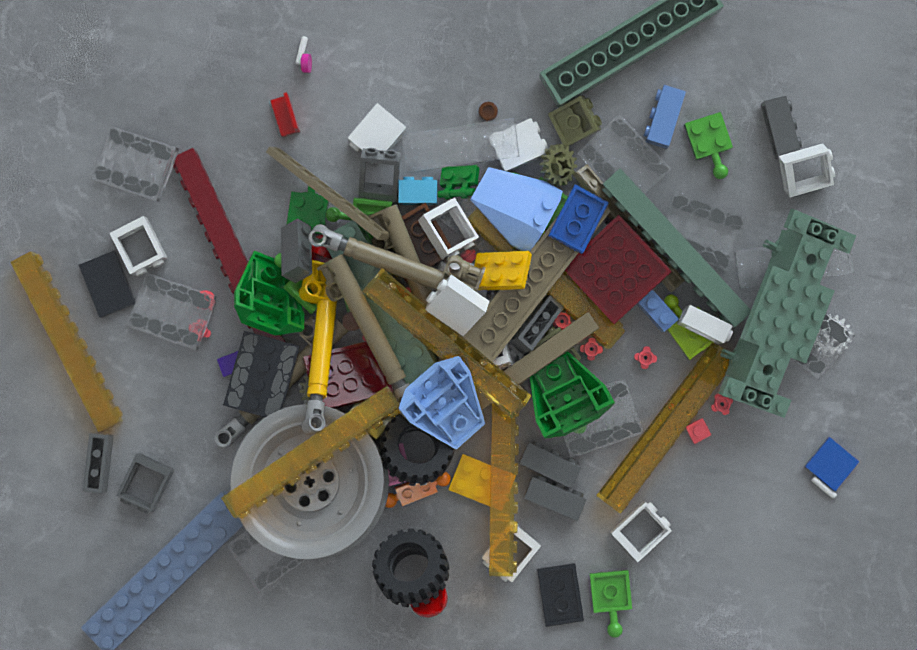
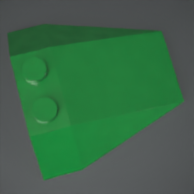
[234,251,304,336]
[530,351,615,439]

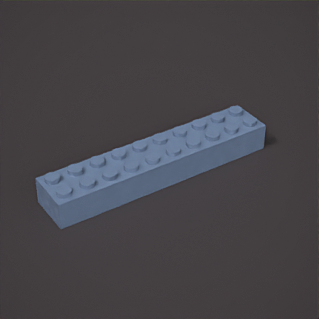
[81,491,243,650]

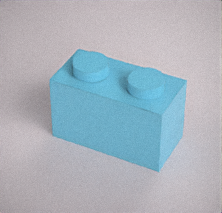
[398,177,437,205]

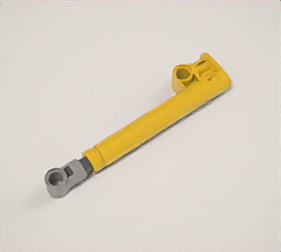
[299,260,337,435]

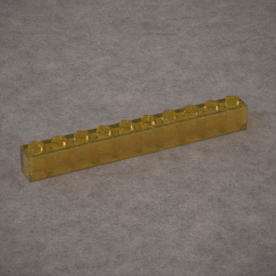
[467,208,625,349]
[11,251,123,432]
[362,268,531,419]
[596,342,729,514]
[221,386,400,519]
[489,386,519,577]

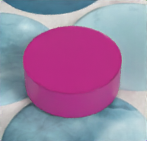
[301,54,312,73]

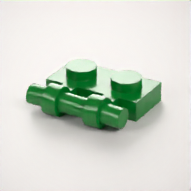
[438,165,480,200]

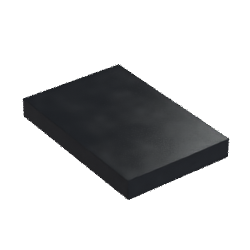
[79,251,136,318]
[537,563,584,627]

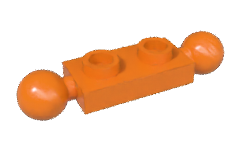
[385,472,451,508]

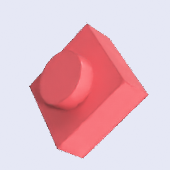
[685,418,711,444]

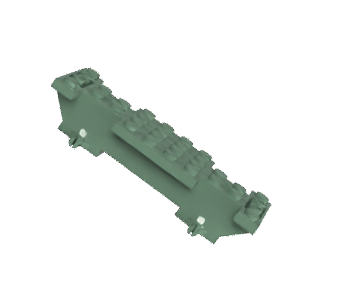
[718,209,856,418]

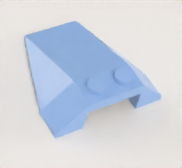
[470,167,563,252]
[399,356,485,449]

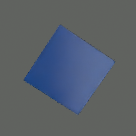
[804,437,859,491]

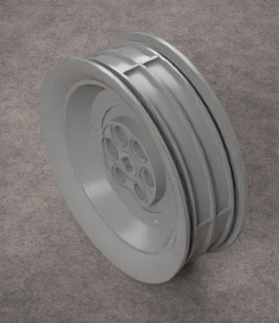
[230,404,389,559]

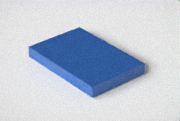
[548,184,609,254]

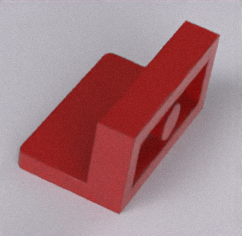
[270,92,300,137]

